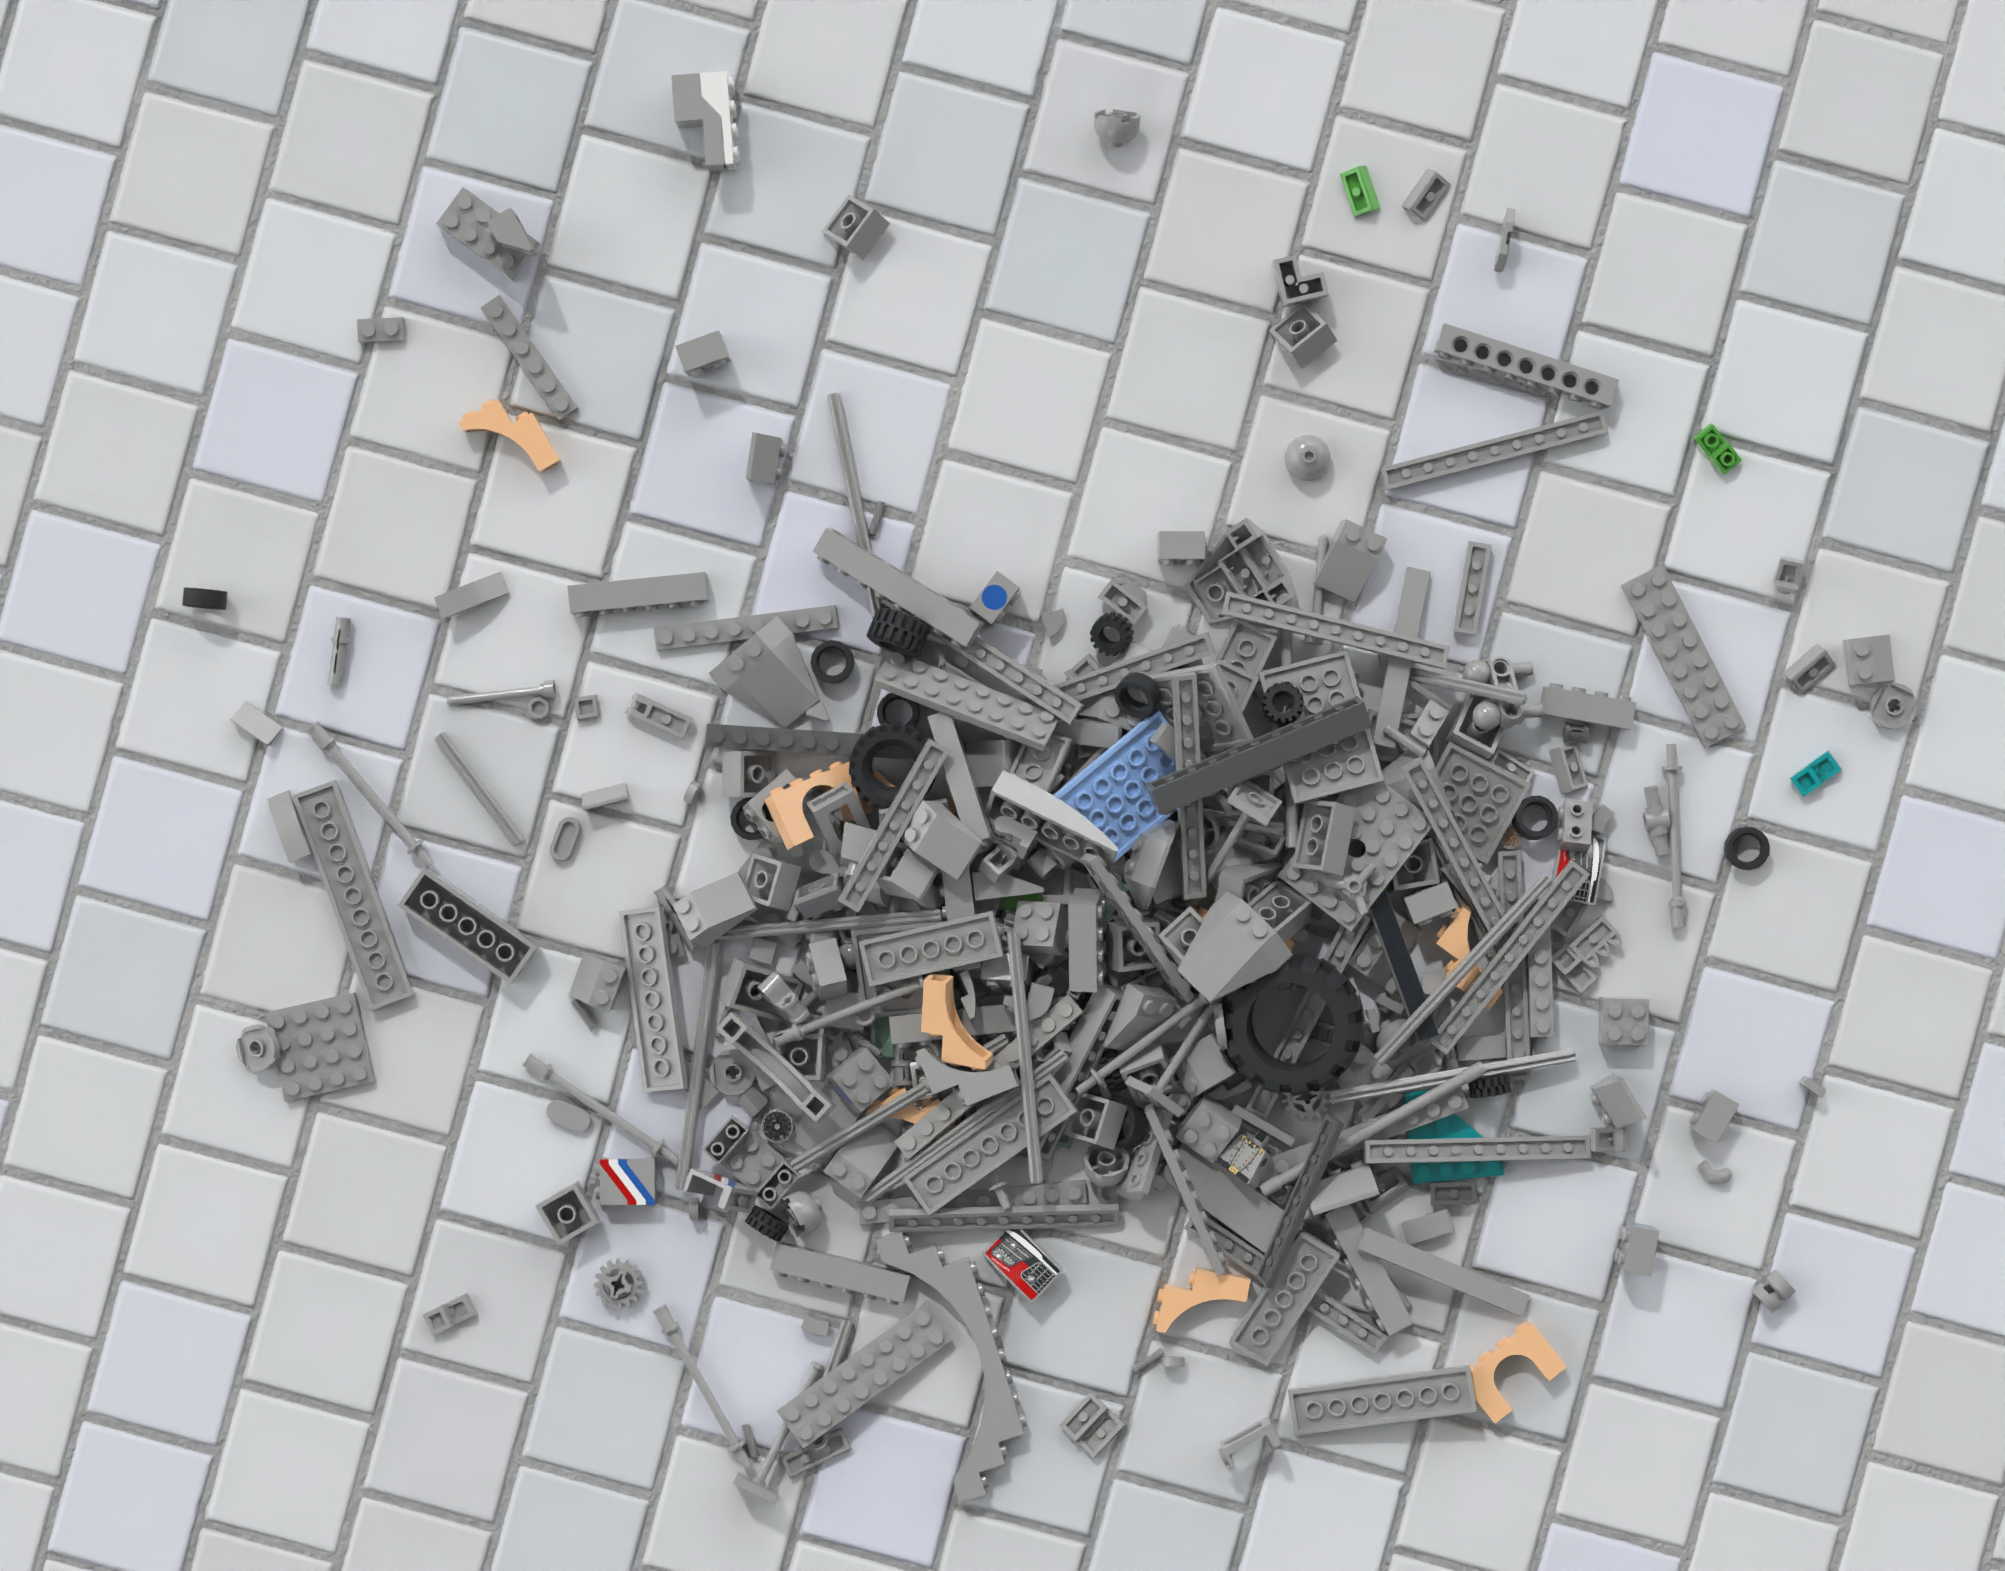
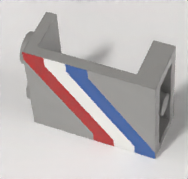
[595,1157,657,1205]
[683,1168,758,1214]

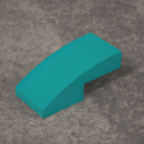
[1790,750,1842,797]

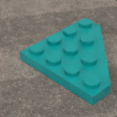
[1404,1090,1504,1184]

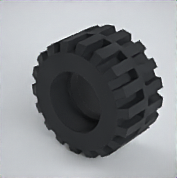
[866,608,930,658]

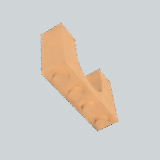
[764,761,873,850]
[1469,1321,1567,1424]

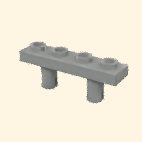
[1126,1109,1180,1196]

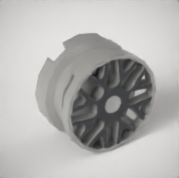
[761,1109,794,1143]

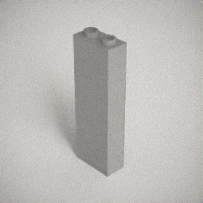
[928,712,996,855]
[1158,1141,1285,1253]

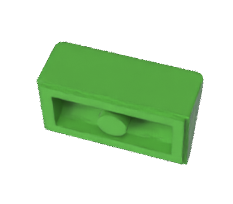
[1340,165,1380,217]

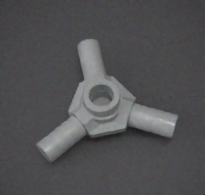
[1325,862,1377,916]

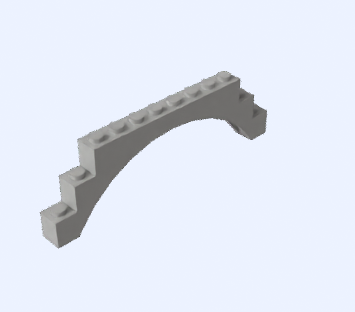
[876,1232,1027,1502]

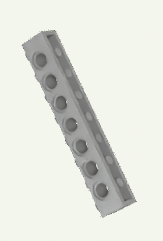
[1433,323,1619,410]

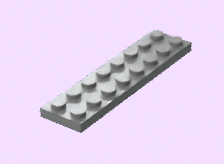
[1621,564,1746,748]
[873,651,1060,752]
[619,906,688,1093]
[903,1073,1078,1216]
[777,1303,952,1448]
[1288,1365,1477,1436]

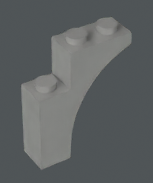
[915,1047,1021,1106]

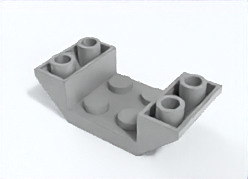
[702,1115,801,1210]

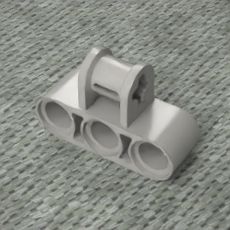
[757,972,814,1028]

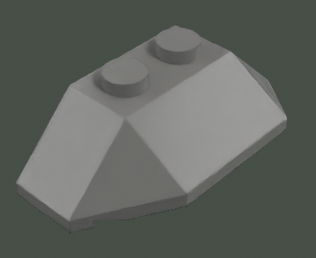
[1124,820,1180,910]

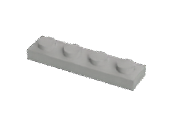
[1453,541,1492,635]

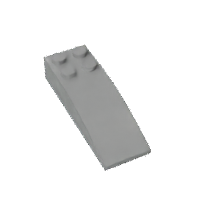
[984,770,1119,873]

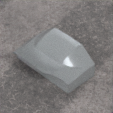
[1098,577,1148,625]

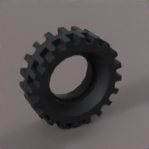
[849,721,936,810]

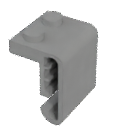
[964,740,1022,787]

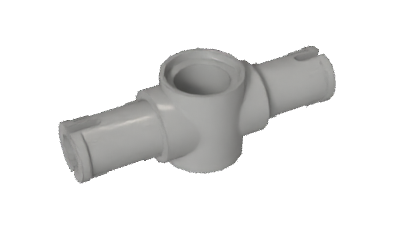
[1643,786,1670,856]

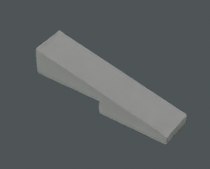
[1053,718,1122,748]

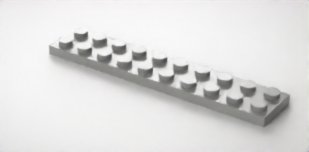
[292,780,414,1011]

